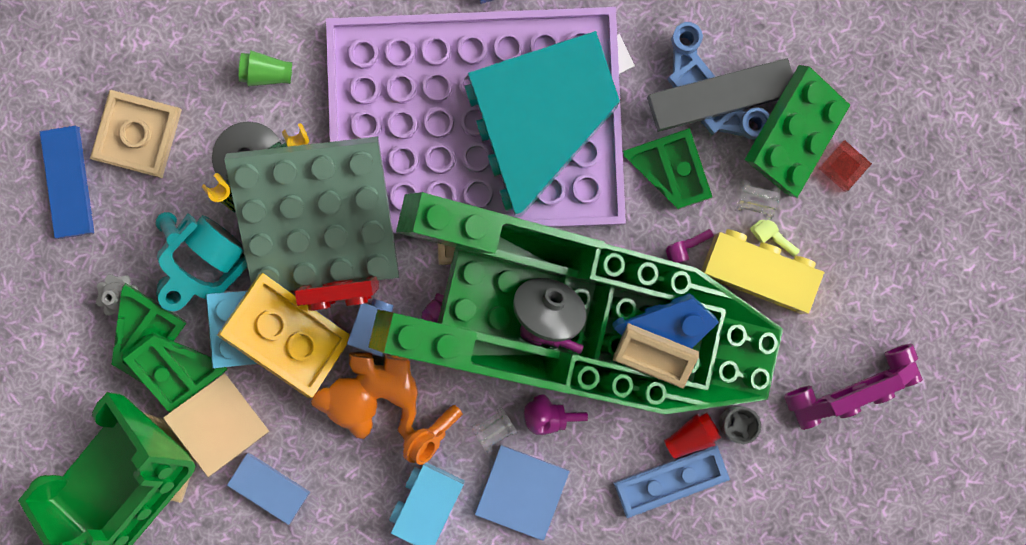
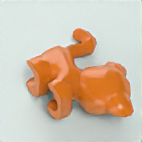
[311,352,418,440]

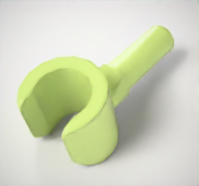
[750,219,800,257]

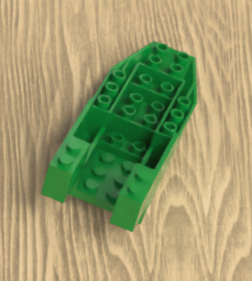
[368,192,783,414]

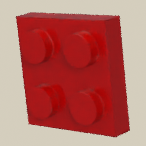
[295,276,379,311]

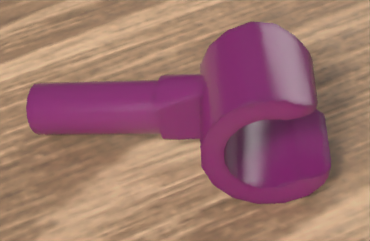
[666,229,714,263]

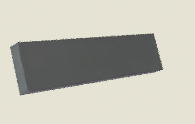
[647,58,793,132]

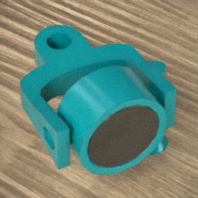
[155,212,247,311]

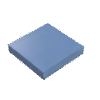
[475,445,570,541]

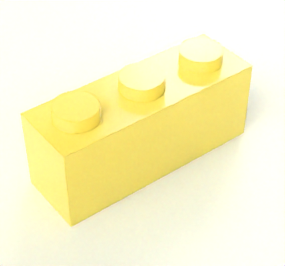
[701,229,824,314]

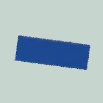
[40,125,95,239]

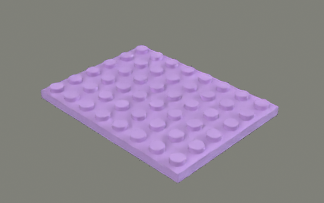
[326,7,626,234]

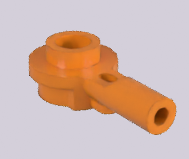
[403,405,463,465]

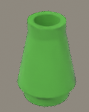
[239,50,292,87]

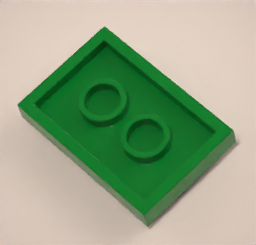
[744,65,850,198]

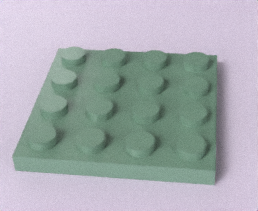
[224,137,399,291]

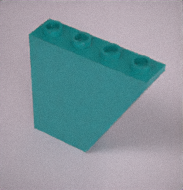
[464,31,620,218]

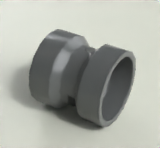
[718,405,761,444]

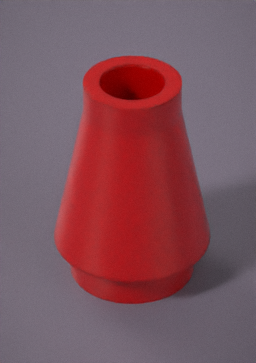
[664,412,722,459]

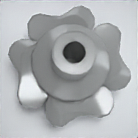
[96,274,138,316]

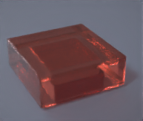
[818,140,872,192]

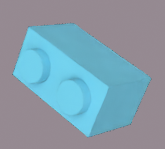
[389,463,465,545]

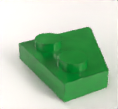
[623,128,713,210]
[111,283,186,384]
[122,332,228,413]

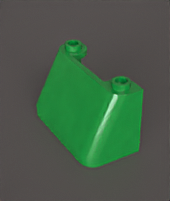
[18,392,196,545]

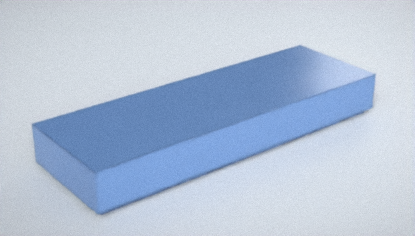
[613,444,730,518]

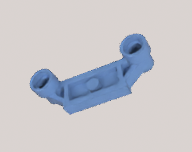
[667,22,770,139]

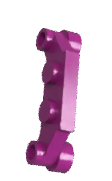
[784,343,923,430]

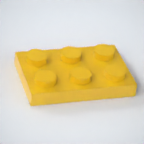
[217,273,350,398]

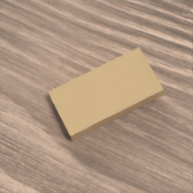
[613,323,699,389]

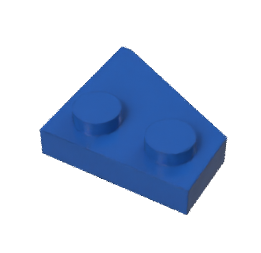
[612,293,719,349]

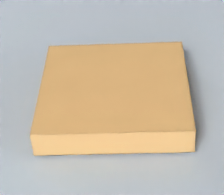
[90,90,182,178]
[163,373,269,478]

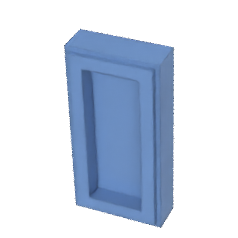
[227,453,310,525]

